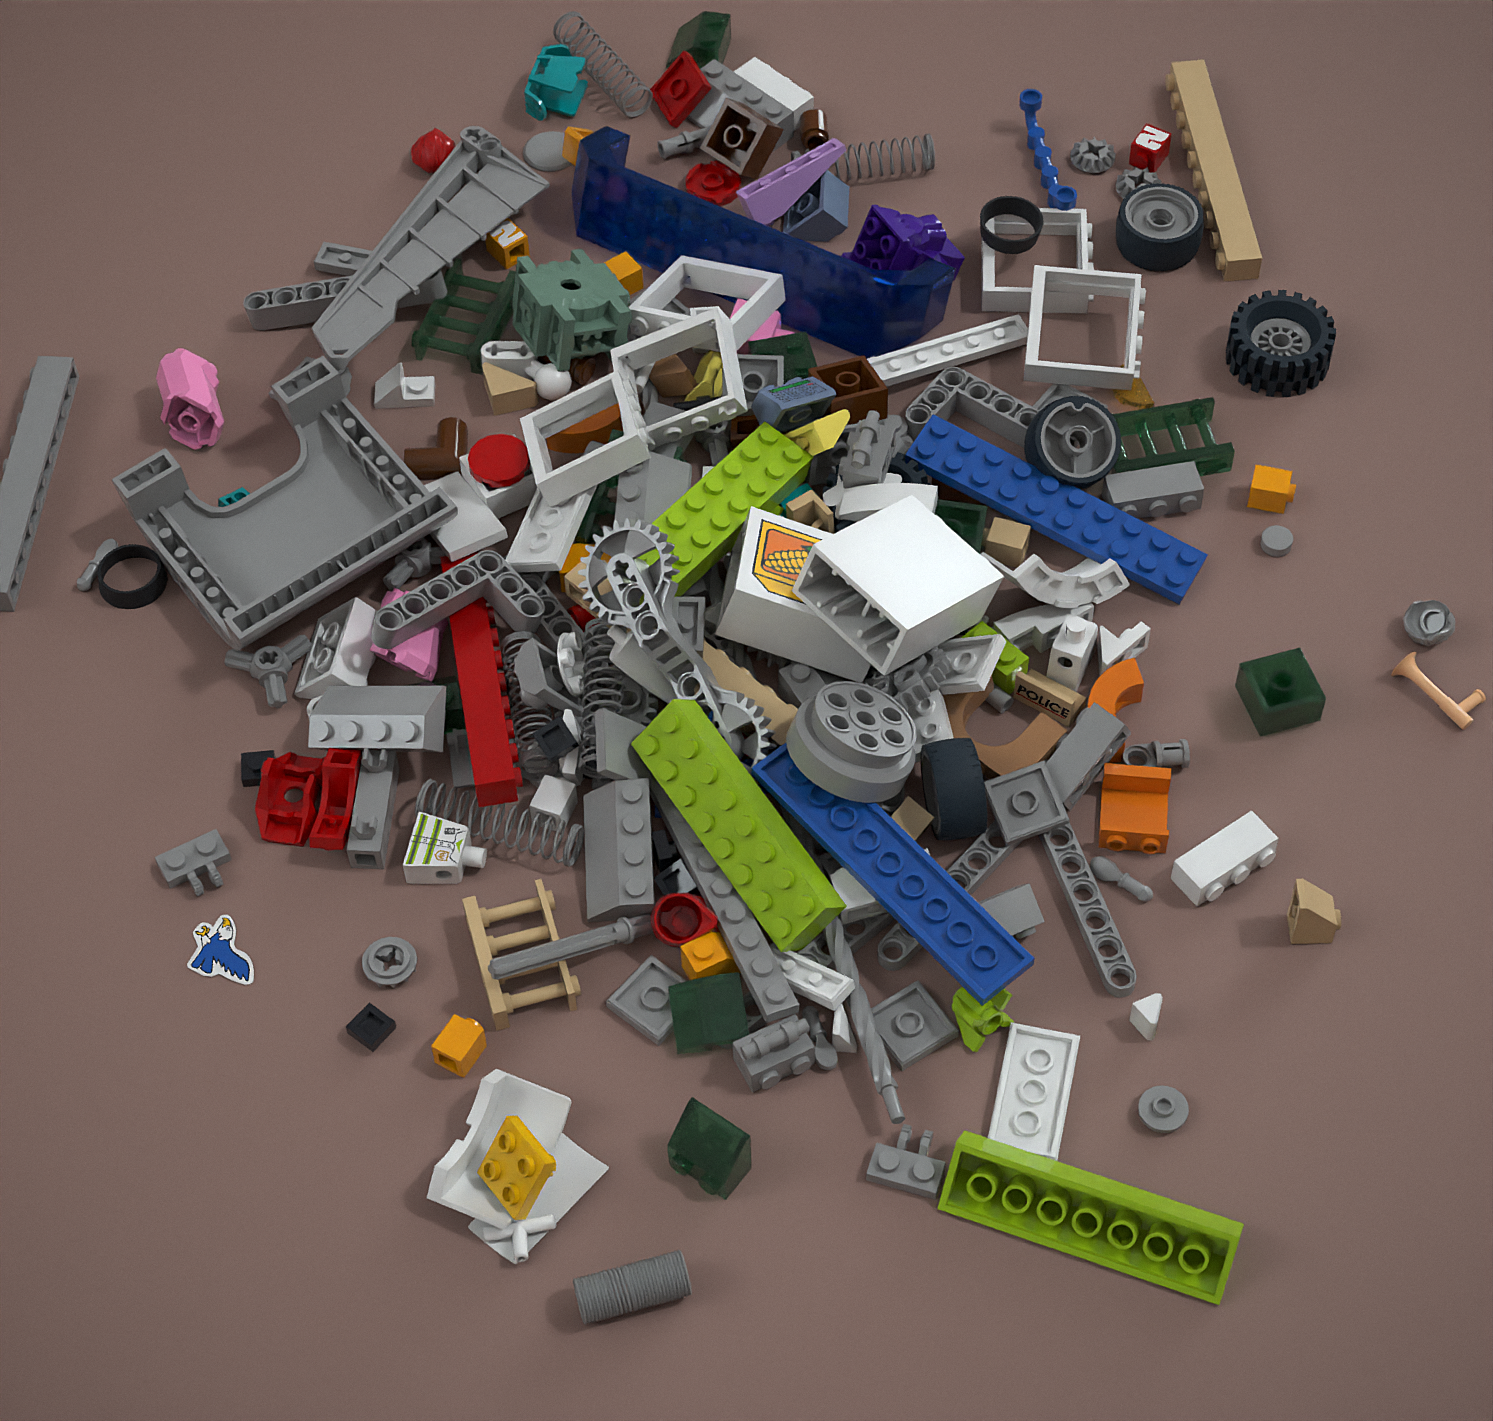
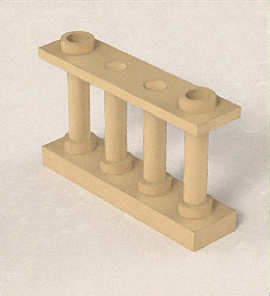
[462,879,581,1031]

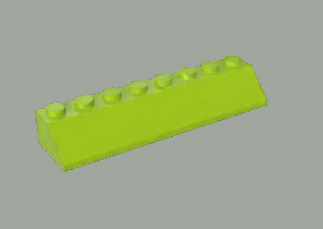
[937,1130,1244,1305]

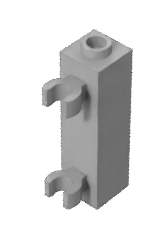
[347,748,400,869]

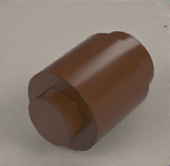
[799,109,829,151]

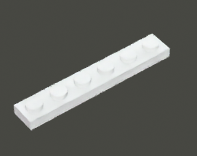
[867,314,1028,386]

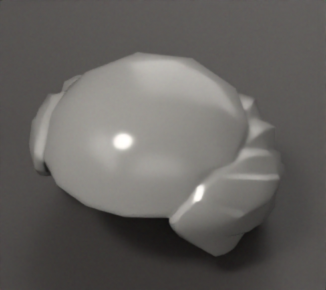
[1403,600,1456,646]

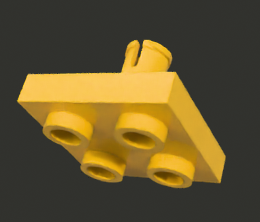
[477,1116,556,1220]

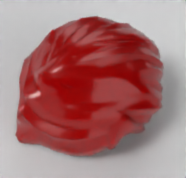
[411,128,456,174]

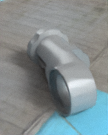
[1121,739,1190,768]

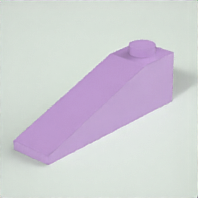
[736,138,846,228]

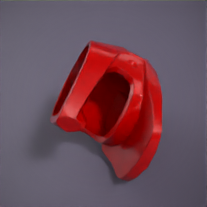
[651,892,720,947]

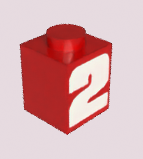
[1129,124,1172,173]

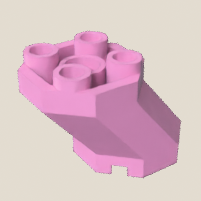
[156,348,224,450]
[370,588,449,682]

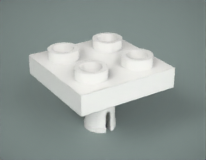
[908,689,954,763]

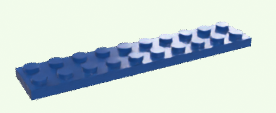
[905,414,1208,605]
[751,743,1035,1006]

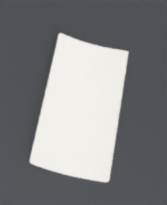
[468,1133,609,1264]

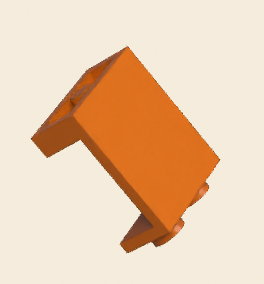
[1098,763,1171,854]

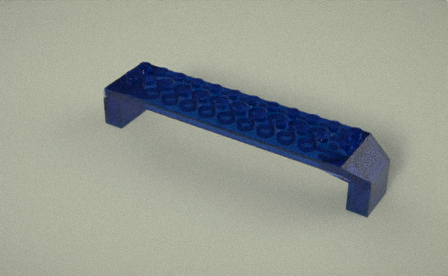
[572,126,956,359]

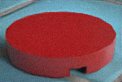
[685,161,741,207]
[468,434,530,488]

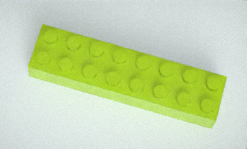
[608,422,814,605]
[631,699,847,952]

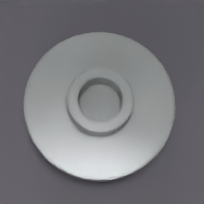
[1138,1086,1189,1133]

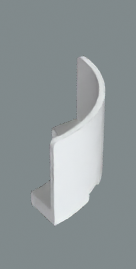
[980,552,1130,608]
[427,1069,571,1229]

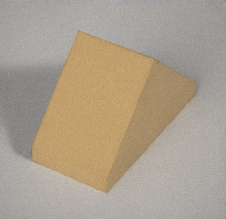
[482,362,538,416]

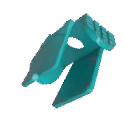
[524,44,588,121]

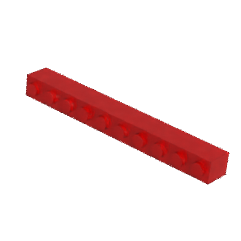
[440,551,523,807]

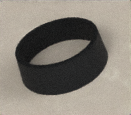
[980,196,1044,254]
[98,544,168,609]

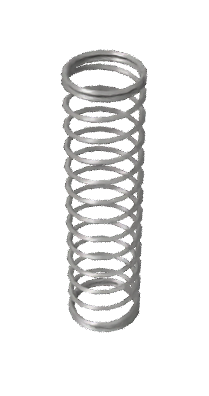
[553,11,653,117]
[791,133,935,180]
[579,618,626,779]
[415,779,584,867]

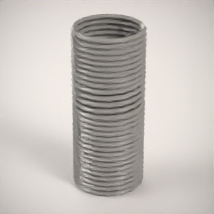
[573,1249,692,1325]

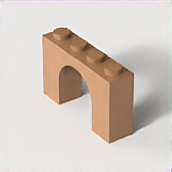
[943,675,1068,780]

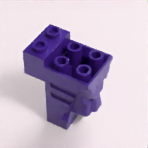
[833,204,965,312]

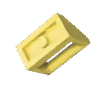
[685,350,722,401]
[784,409,850,456]

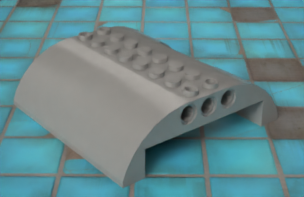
[112,356,458,651]

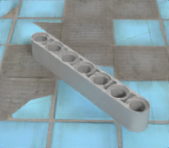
[243,269,447,330]

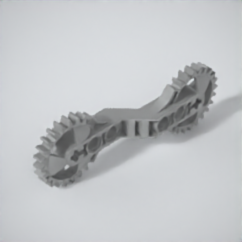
[578,518,777,785]

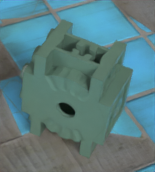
[512,249,632,372]

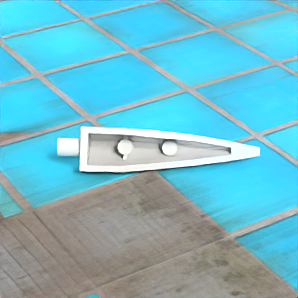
[607,625,678,704]

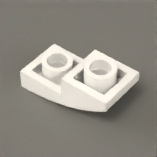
[560,709,584,785]

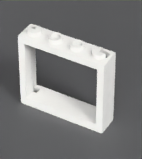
[981,208,1094,313]
[629,255,786,352]
[1023,265,1146,390]
[610,306,748,451]
[520,370,651,507]

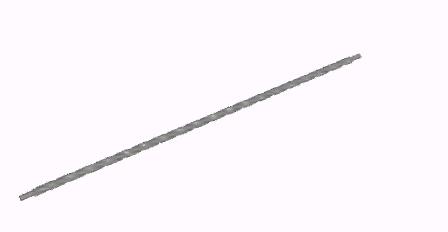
[627,324,905,1124]

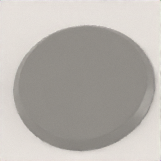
[523,131,571,172]

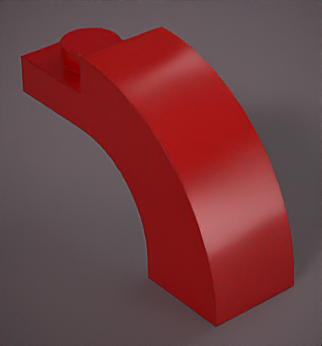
[309,748,362,851]

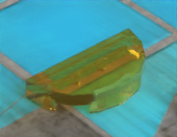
[1112,364,1154,411]

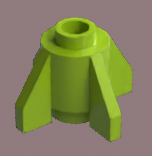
[952,987,1014,1052]

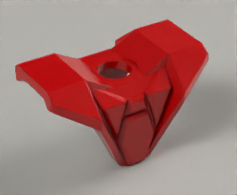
[255,751,325,847]

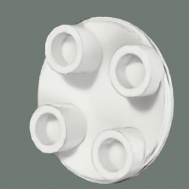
[557,632,593,697]

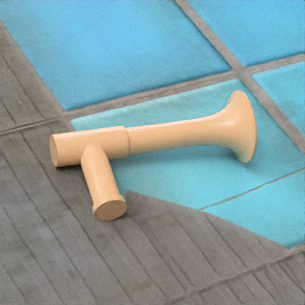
[1391,651,1486,730]

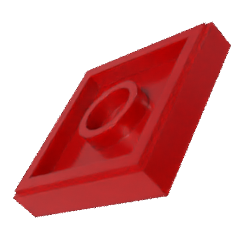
[650,50,712,128]

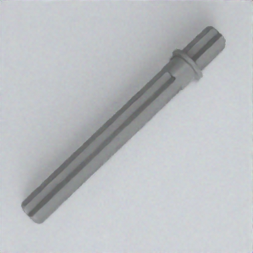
[488,914,653,980]

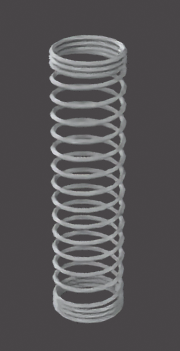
[500,631,560,781]

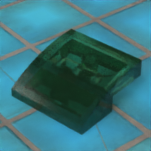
[668,972,749,1054]

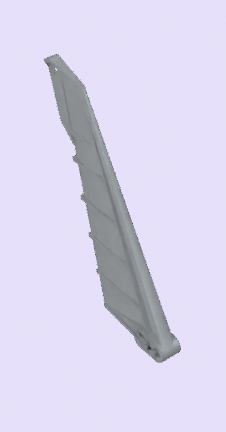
[312,126,550,370]

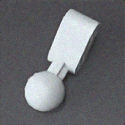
[481,341,572,401]

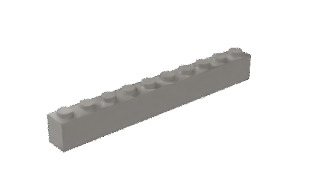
[0,356,79,612]

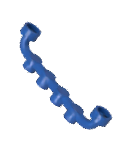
[1019,89,1077,211]

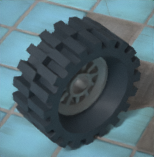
[1225,290,1336,398]

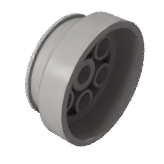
[786,681,916,803]

